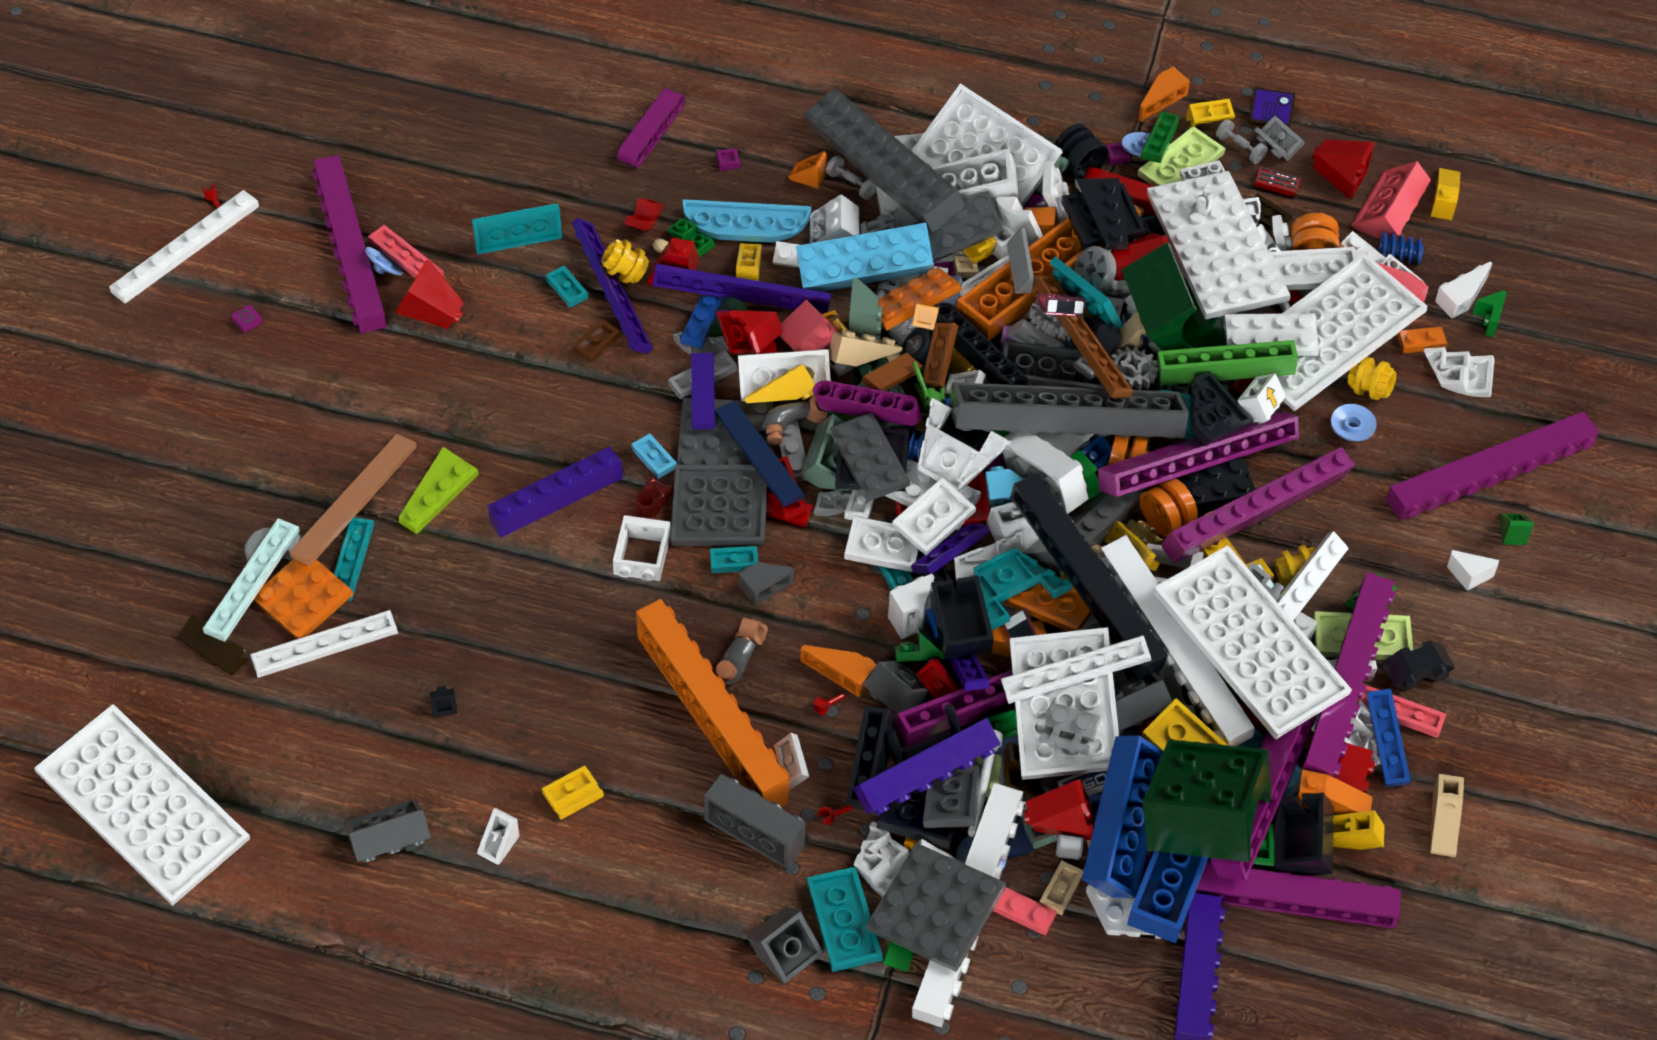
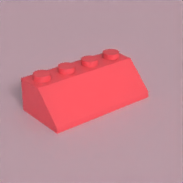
[1351,161,1431,239]

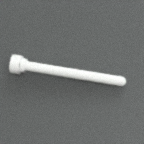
[968,730,1003,837]

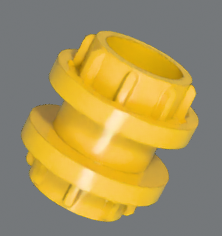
[601,239,649,284]
[1348,356,1396,400]
[1274,545,1316,588]

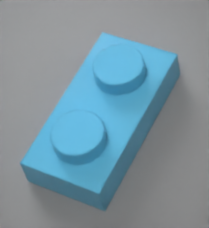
[631,433,677,479]

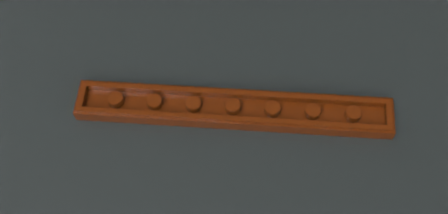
[1033,276,1133,398]

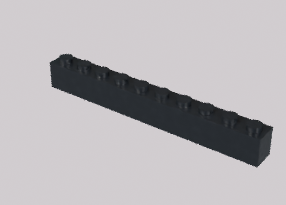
[1010,474,1168,679]

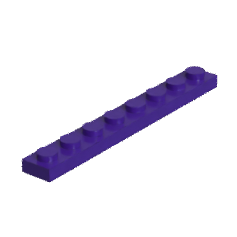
[572,218,653,354]
[652,264,831,314]

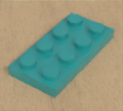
[472,203,562,255]
[1049,257,1124,330]
[806,867,883,972]

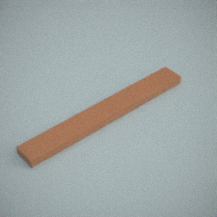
[290,434,416,566]

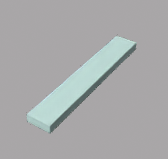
[203,518,300,642]

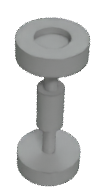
[1216,119,1268,164]
[826,155,878,200]

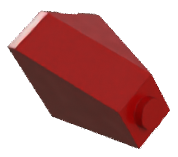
[1312,140,1375,200]
[1110,234,1168,281]
[647,238,700,291]
[396,260,464,329]
[716,310,783,354]
[1023,779,1095,841]

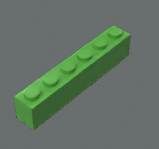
[1157,340,1298,386]

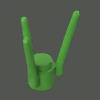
[913,361,945,412]

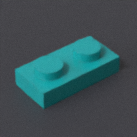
[546,266,588,308]
[710,546,758,573]

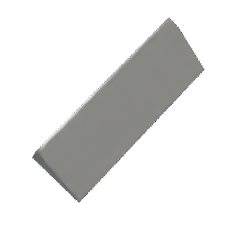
[1007,228,1034,294]

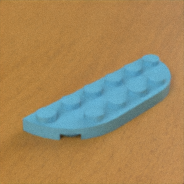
[683,199,812,242]

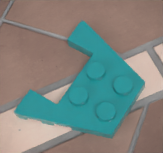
[973,547,1072,630]

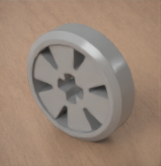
[1073,246,1116,294]

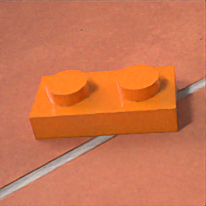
[1397,326,1448,353]

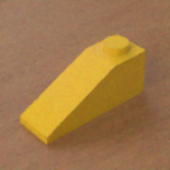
[1431,168,1460,221]
[736,243,762,281]
[743,363,815,403]
[1333,810,1384,850]

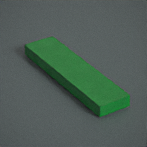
[1140,112,1181,163]

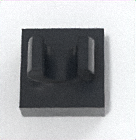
[429,686,458,717]

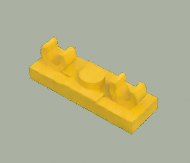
[1105,521,1160,571]

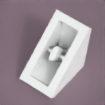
[1447,550,1499,591]
[477,808,520,865]

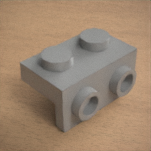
[1254,116,1305,162]

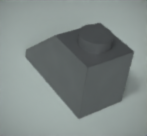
[739,562,794,606]

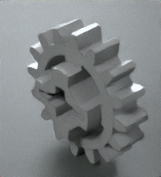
[1028,299,1069,338]
[1111,346,1158,390]

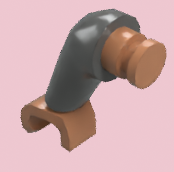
[762,394,828,445]
[715,617,768,685]

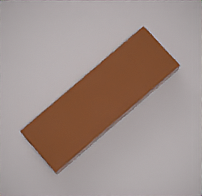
[923,323,958,388]
[862,353,923,391]

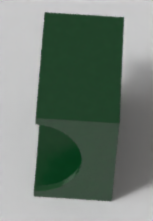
[1121,242,1226,351]
[1143,739,1272,862]

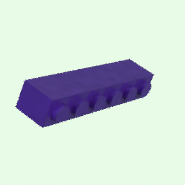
[487,446,623,538]
[853,718,1001,816]
[1174,893,1225,1040]

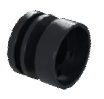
[1054,123,1109,179]

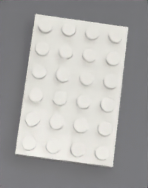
[911,83,1063,207]
[1010,627,1119,780]

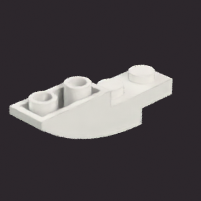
[1340,231,1423,281]

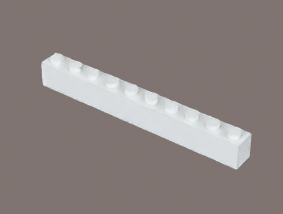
[1100,535,1254,746]
[912,783,1026,1028]

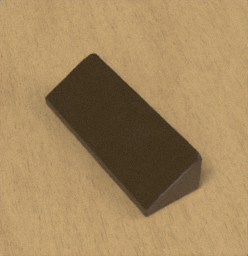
[178,614,248,675]

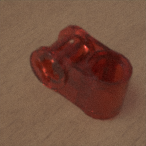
[636,477,674,519]

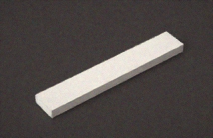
[250,610,398,678]
[1001,635,1151,704]

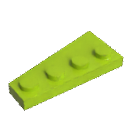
[398,447,479,534]

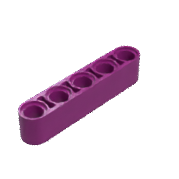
[617,88,686,168]
[813,381,922,426]

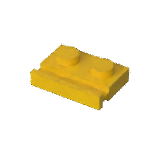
[542,765,604,820]

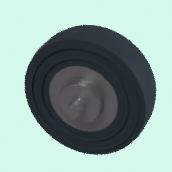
[900,328,933,363]

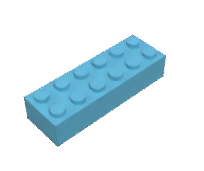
[796,223,934,292]

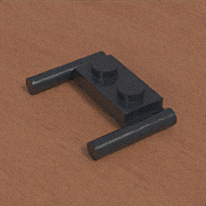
[886,704,961,765]

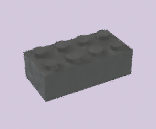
[704,774,806,870]

